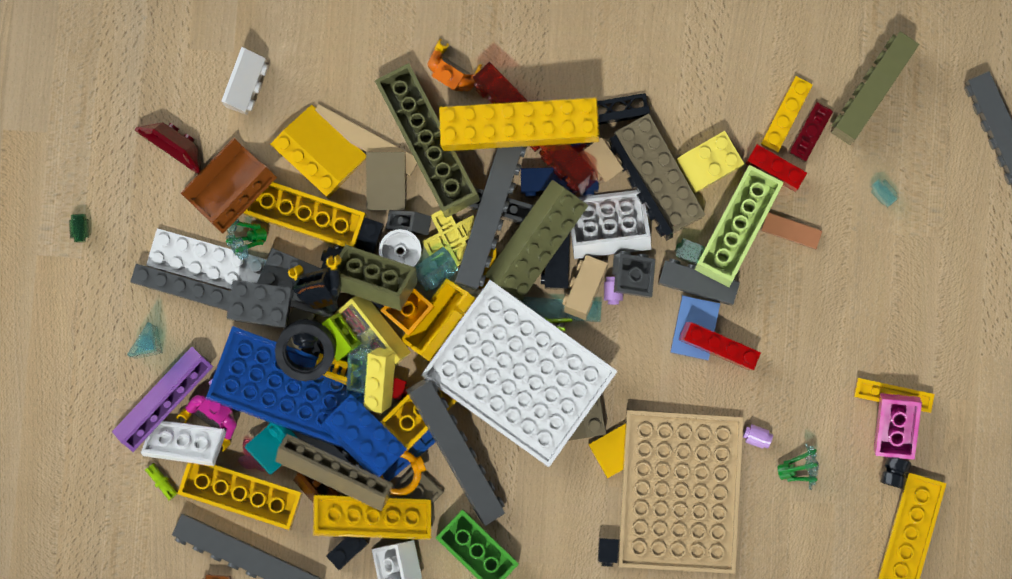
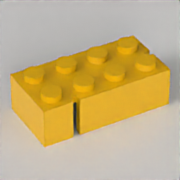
[401,278,476,362]

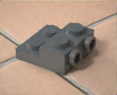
[612,251,655,298]

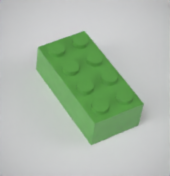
[436,509,519,579]

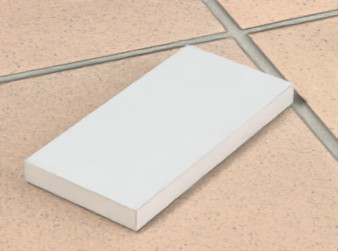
[141,421,226,466]

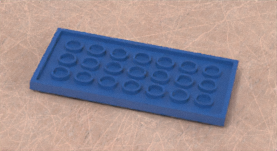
[206,326,366,449]

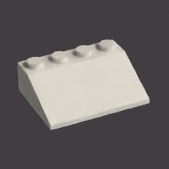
[570,190,651,259]

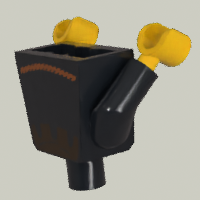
[288,255,341,312]

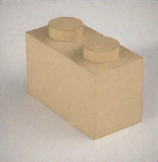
[578,137,623,184]

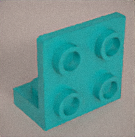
[245,423,298,475]

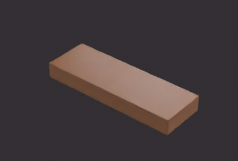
[761,212,822,250]

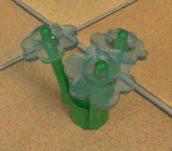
[226,218,267,260]
[778,443,819,490]

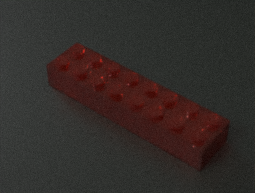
[473,62,598,195]

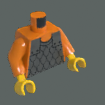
[427,39,489,92]

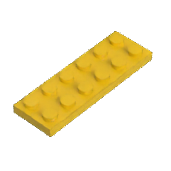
[878,472,947,579]
[313,495,431,540]

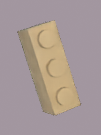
[562,255,608,320]

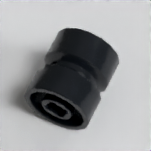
[880,457,911,489]

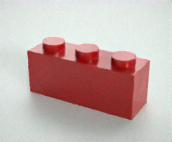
[745,144,807,192]

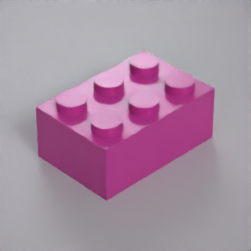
[874,393,922,460]

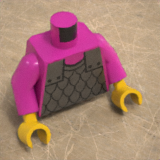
[176,395,237,452]

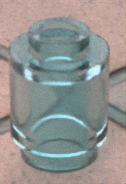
[870,179,899,208]

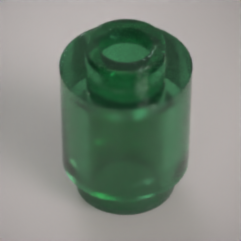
[69,214,89,243]

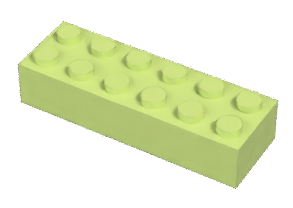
[695,165,784,287]

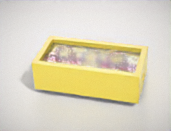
[334,296,411,369]

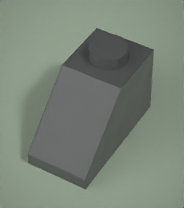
[386,210,432,235]

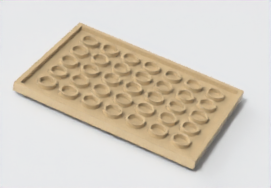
[618,410,743,574]

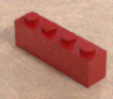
[679,322,761,370]

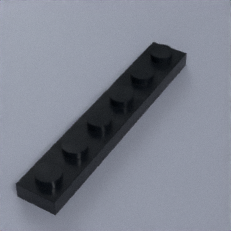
[609,135,673,241]

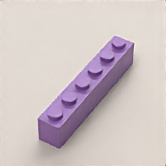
[112,347,214,452]

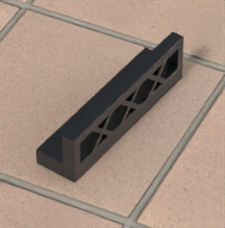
[597,93,650,125]

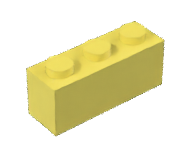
[364,347,396,413]

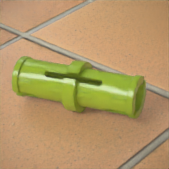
[145,463,178,501]

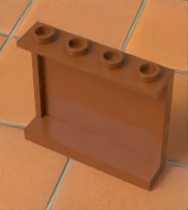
[181,138,277,234]

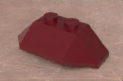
[134,122,202,174]

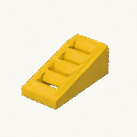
[315,353,358,386]

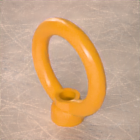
[380,451,426,496]

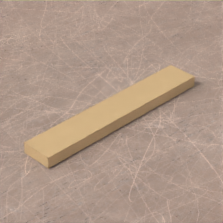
[315,104,417,176]

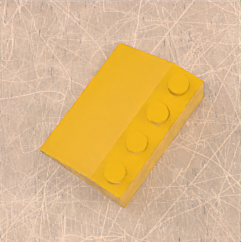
[270,105,366,199]

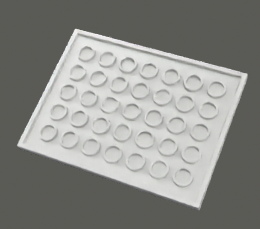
[421,280,617,467]

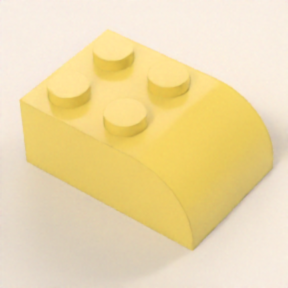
[675,131,744,194]

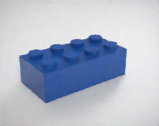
[321,394,407,477]

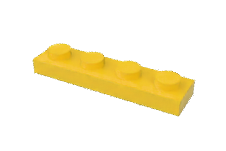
[760,76,813,153]
[854,378,935,413]

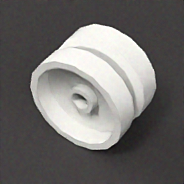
[379,229,423,268]

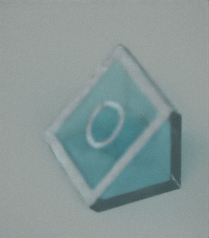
[127,322,163,359]

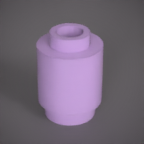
[604,277,623,305]
[743,424,773,449]

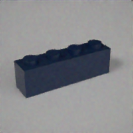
[521,167,599,197]

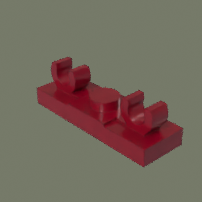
[789,102,833,162]

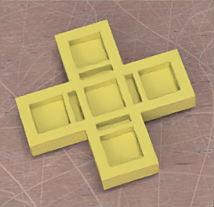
[422,210,475,267]

